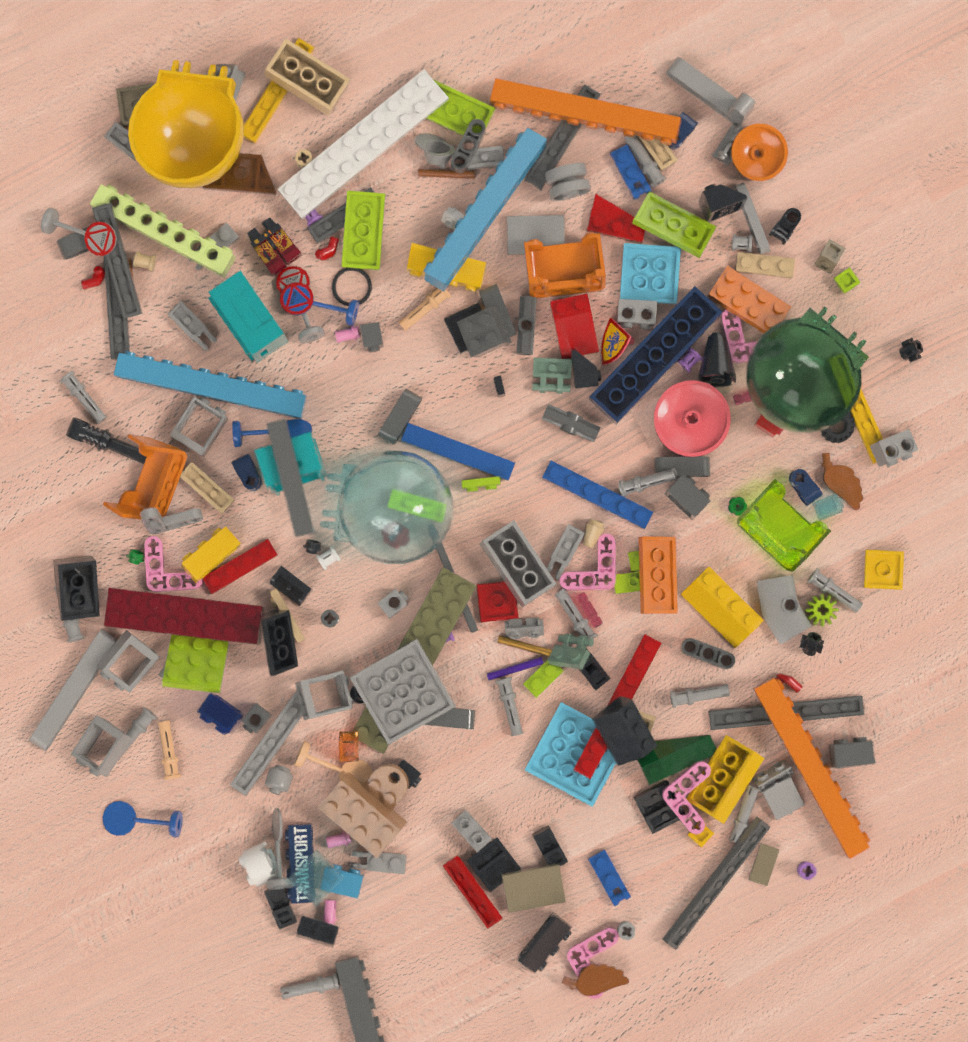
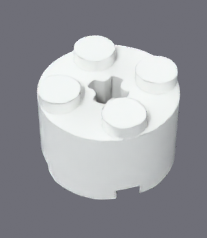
[239,842,277,887]

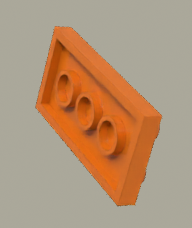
[707,266,791,338]
[639,536,678,614]

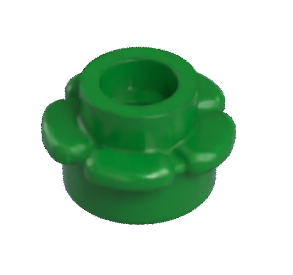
[728,497,747,516]
[126,549,144,565]

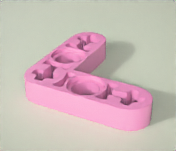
[721,310,784,363]
[559,534,616,591]
[145,536,203,592]
[662,761,711,834]
[567,927,619,999]

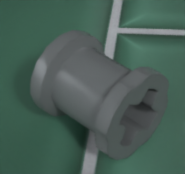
[321,610,339,628]

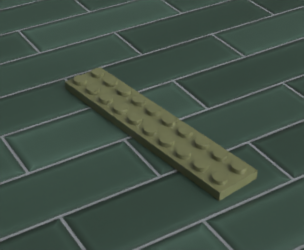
[350,567,477,754]

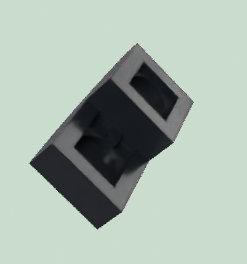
[532,825,568,866]
[264,889,297,930]

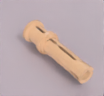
[399,289,451,331]
[158,721,181,780]

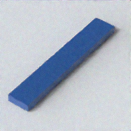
[401,423,515,481]

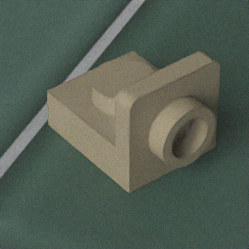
[815,239,846,274]

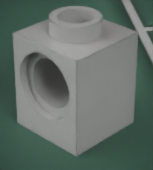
[378,589,408,619]

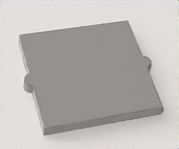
[762,776,805,820]

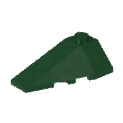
[637,735,717,785]

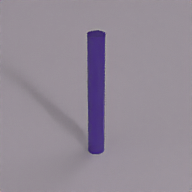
[487,657,544,681]

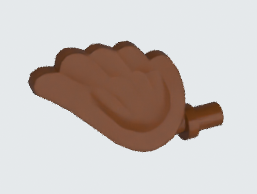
[821,453,863,510]
[561,964,629,996]

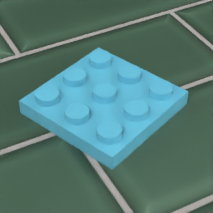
[620,243,681,305]

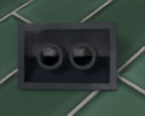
[698,184,747,222]
[260,610,298,676]
[592,696,657,766]
[517,912,572,973]

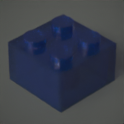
[197,692,245,735]

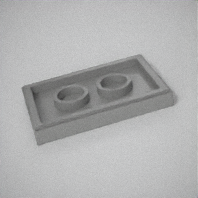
[507,215,565,255]

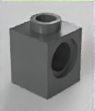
[360,322,384,352]
[241,703,272,734]

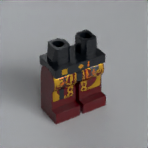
[247,217,302,276]

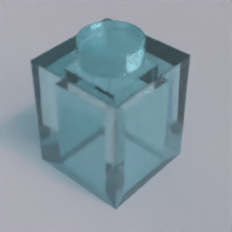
[812,494,844,521]

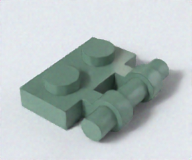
[532,358,572,394]
[547,633,594,670]

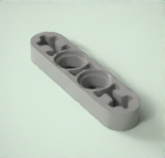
[735,183,770,255]

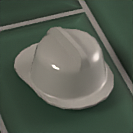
[415,133,456,169]

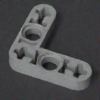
[140,508,203,534]

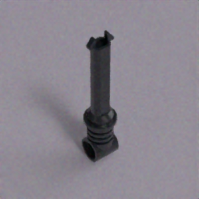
[66,417,146,464]

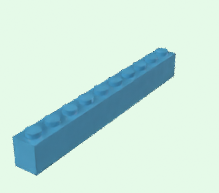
[424,128,547,292]
[114,351,307,419]

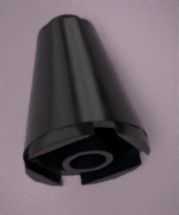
[698,332,736,387]

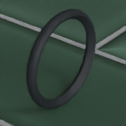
[332,268,372,306]

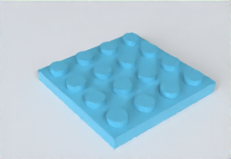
[525,702,616,807]

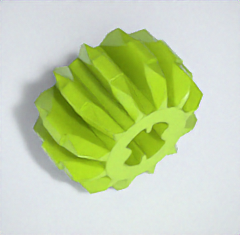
[805,594,839,627]

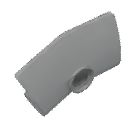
[757,575,812,644]

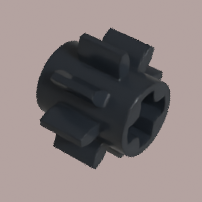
[899,338,923,363]
[799,632,824,656]

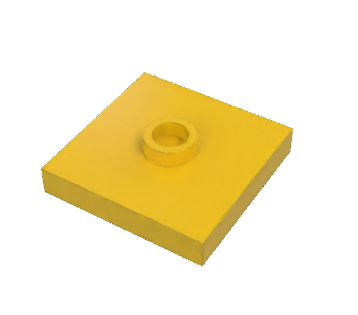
[863,550,904,590]

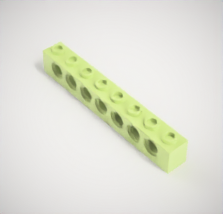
[90,184,236,278]

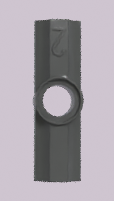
[516,296,537,356]
[542,404,601,442]

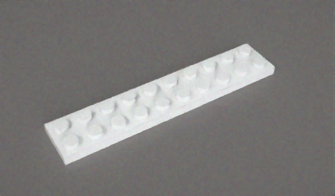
[278,70,449,219]

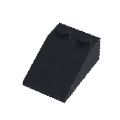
[53,556,100,621]

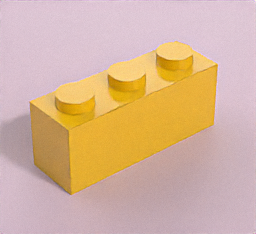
[181,526,241,583]

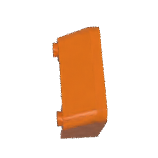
[103,434,187,520]

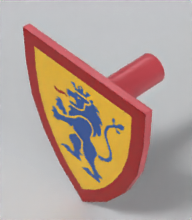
[601,318,635,365]

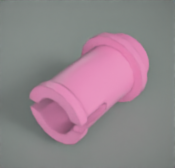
[335,326,360,343]
[326,831,352,849]
[322,900,337,924]

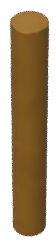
[497,635,552,657]

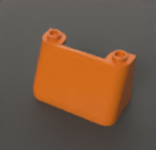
[524,232,606,298]

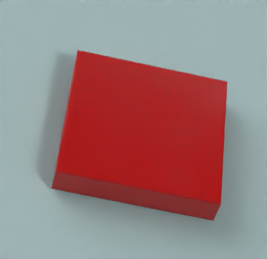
[476,581,519,623]

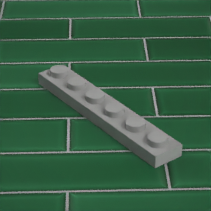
[230,690,303,796]

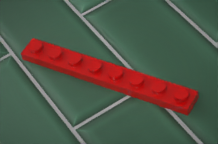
[573,634,662,779]

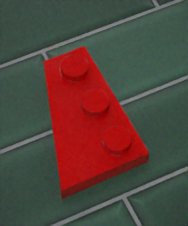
[587,193,645,244]

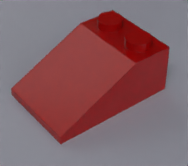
[550,293,599,359]

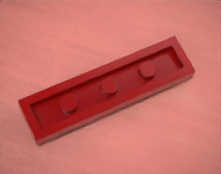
[202,539,278,595]
[443,855,503,929]

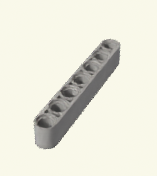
[29,629,118,751]

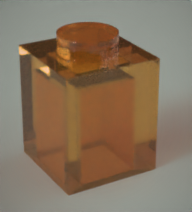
[339,731,360,762]

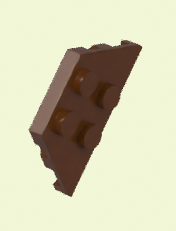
[203,153,276,195]

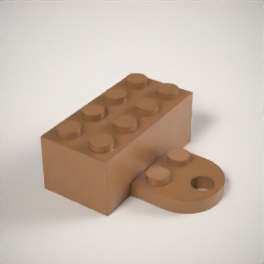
[318,764,409,858]

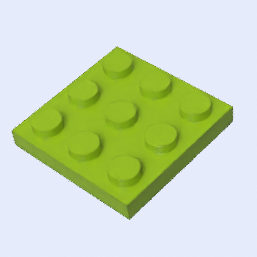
[162,635,229,693]

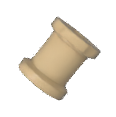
[295,149,313,169]
[133,251,156,272]

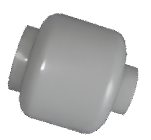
[265,765,293,795]

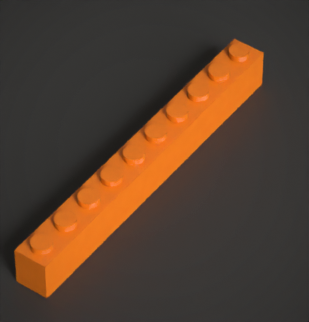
[490,78,681,145]
[753,677,870,859]

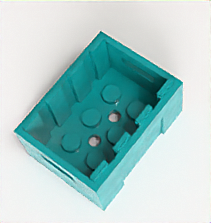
[208,270,289,363]
[254,432,327,496]

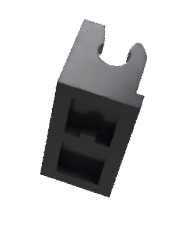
[270,566,313,606]
[296,916,339,948]

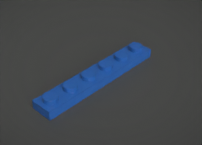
[542,460,653,529]

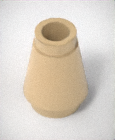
[583,518,605,548]

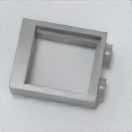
[170,396,229,457]
[97,630,159,693]
[295,671,353,721]
[71,715,132,777]

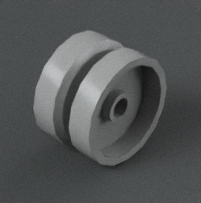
[544,163,591,201]

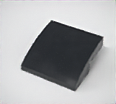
[633,780,686,834]
[466,837,521,892]

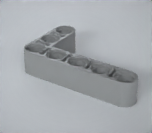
[666,57,756,126]

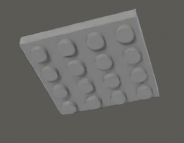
[350,639,456,745]

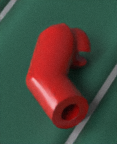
[315,237,339,261]
[81,266,105,290]
[775,673,803,693]

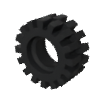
[819,408,855,443]

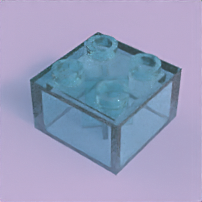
[289,850,345,906]

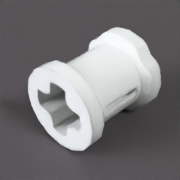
[316,546,341,570]

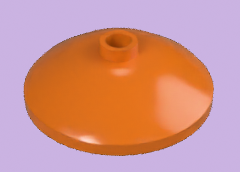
[731,123,788,181]

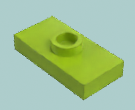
[614,572,640,594]

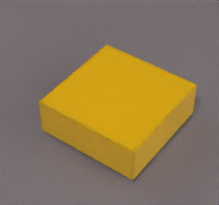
[687,821,714,848]

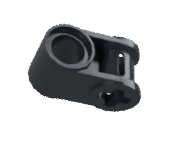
[769,208,801,245]

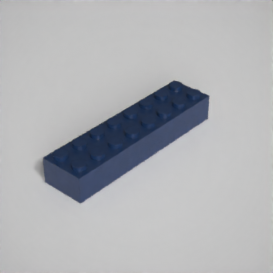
[589,286,723,425]

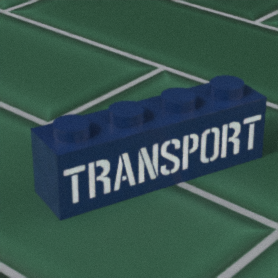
[285,824,316,904]

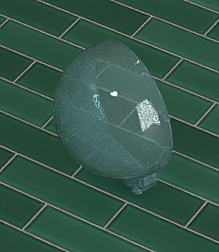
[320,450,454,564]

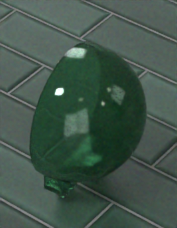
[746,306,869,433]

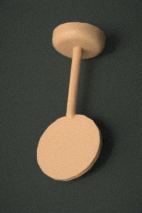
[294,741,373,784]

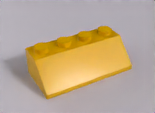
[407,243,486,292]
[680,566,764,648]
[686,735,765,824]

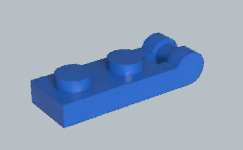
[610,145,652,200]
[588,850,631,907]

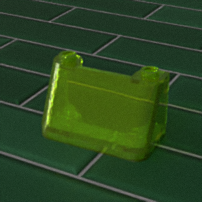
[737,479,831,572]

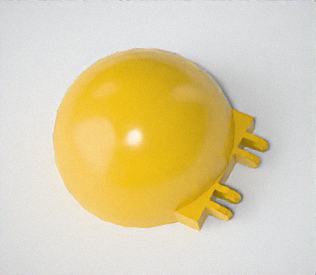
[128,60,244,188]

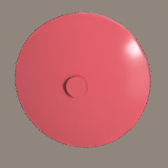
[654,380,731,457]

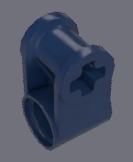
[668,112,698,149]
[231,453,262,491]
[789,469,823,506]

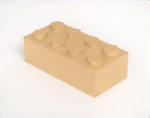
[264,38,350,116]

